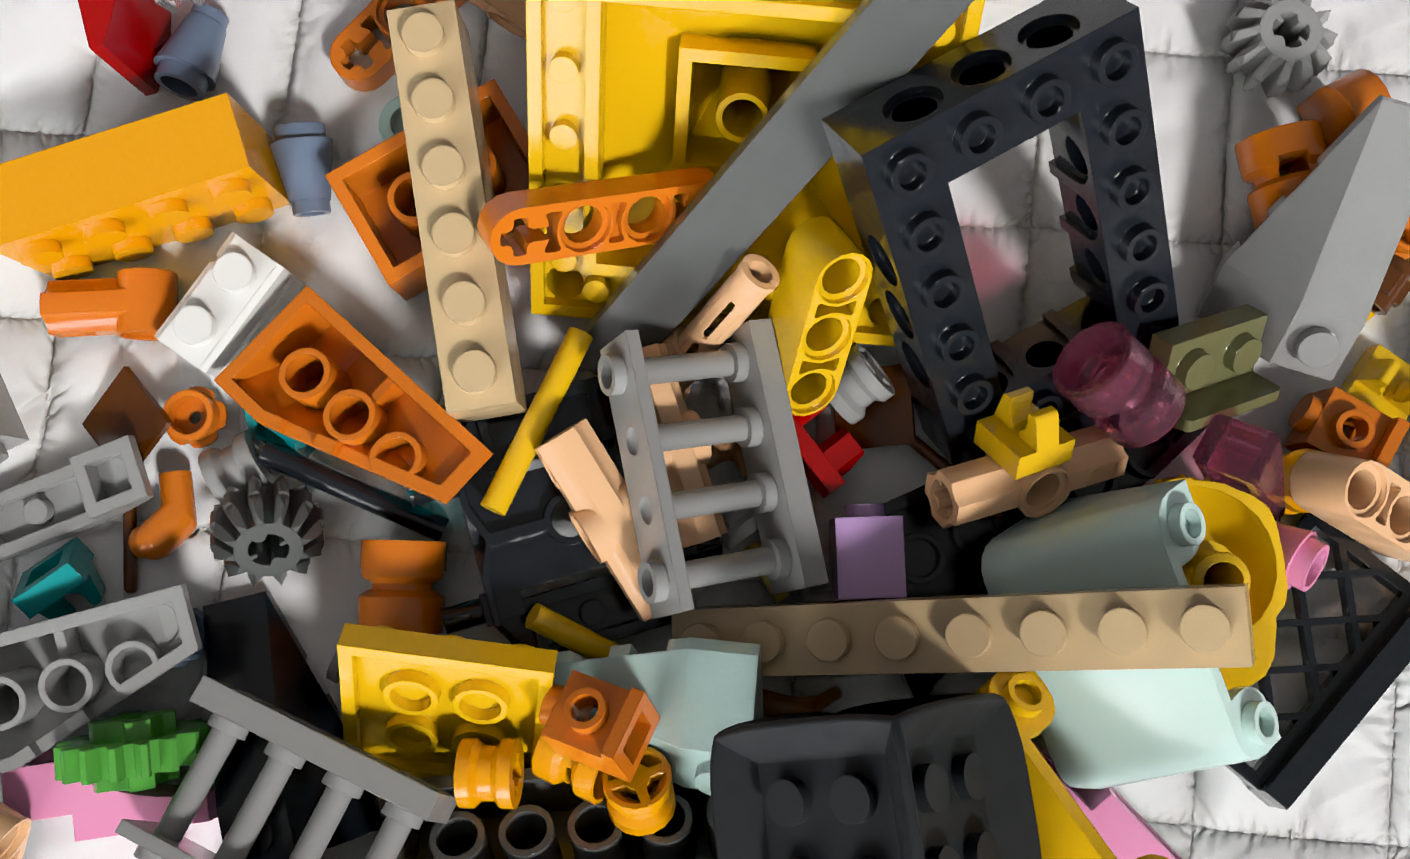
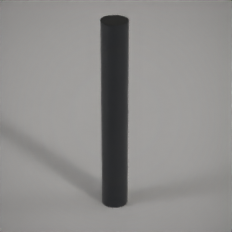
[257,440,449,541]

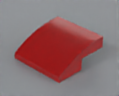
[78,0,171,96]

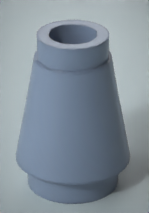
[154,2,229,101]
[269,121,333,217]

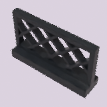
[1225,513,1410,810]

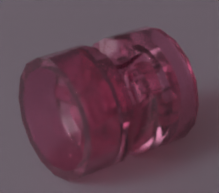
[1053,321,1186,448]

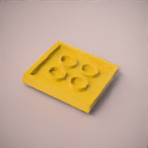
[337,623,558,778]

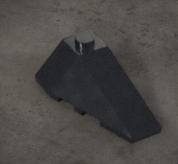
[203,591,382,859]

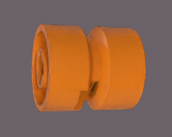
[1234,120,1327,230]
[357,540,447,634]

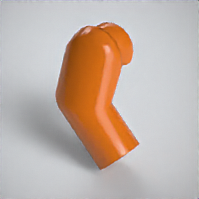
[128,470,197,560]

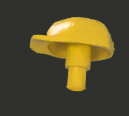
[1144,474,1288,690]

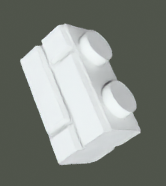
[154,232,305,377]

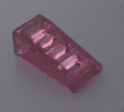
[1192,414,1285,522]

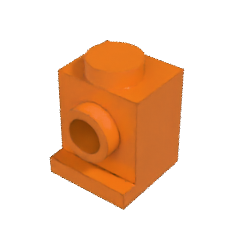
[1283,386,1410,468]
[539,670,660,783]

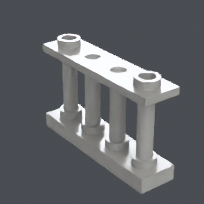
[598,318,829,619]
[115,675,456,859]

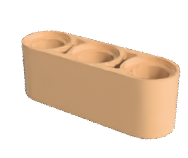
[1289,451,1410,562]

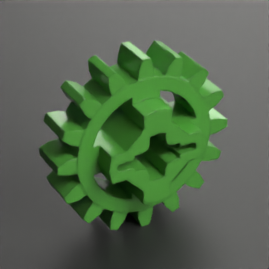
[53,708,211,794]

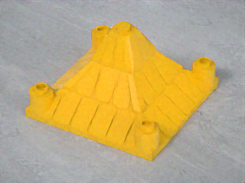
[526,0,985,347]

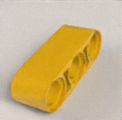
[767,216,873,416]

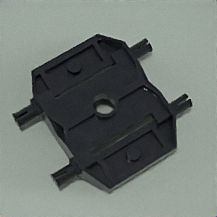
[407,376,723,653]

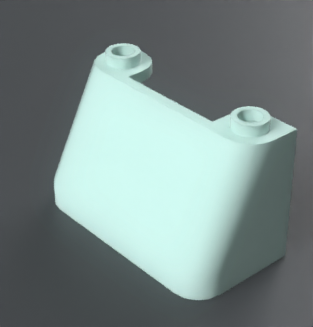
[981,479,1281,789]

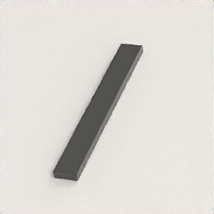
[580,0,974,376]

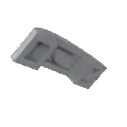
[0,435,154,562]

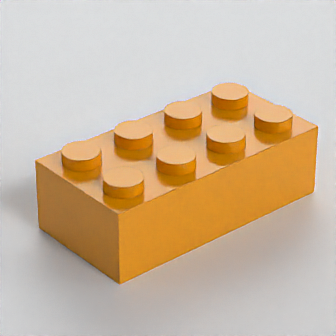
[0,92,290,280]

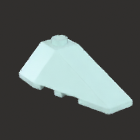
[554,637,764,795]

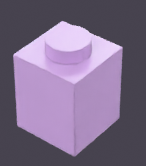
[829,504,907,600]

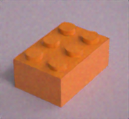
[325,79,529,301]

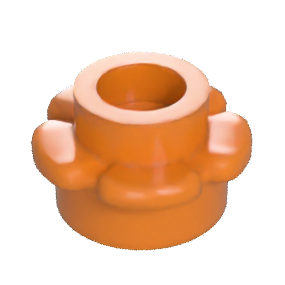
[163,386,228,448]

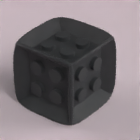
[710,693,1042,859]

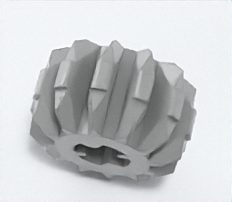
[1219,0,1338,99]

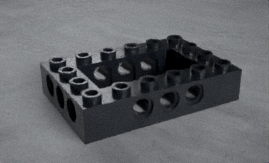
[821,0,1179,466]

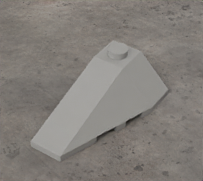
[1195,95,1410,381]
[0,583,203,774]

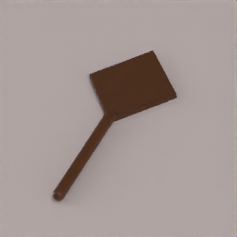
[834,364,1007,521]
[82,366,173,594]

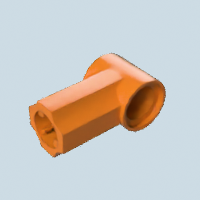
[39,267,178,341]

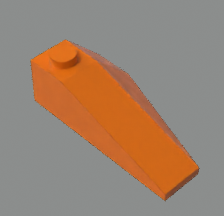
[214,285,493,504]

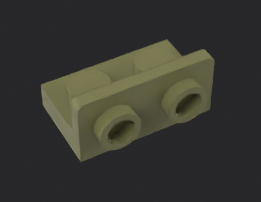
[1138,304,1281,432]

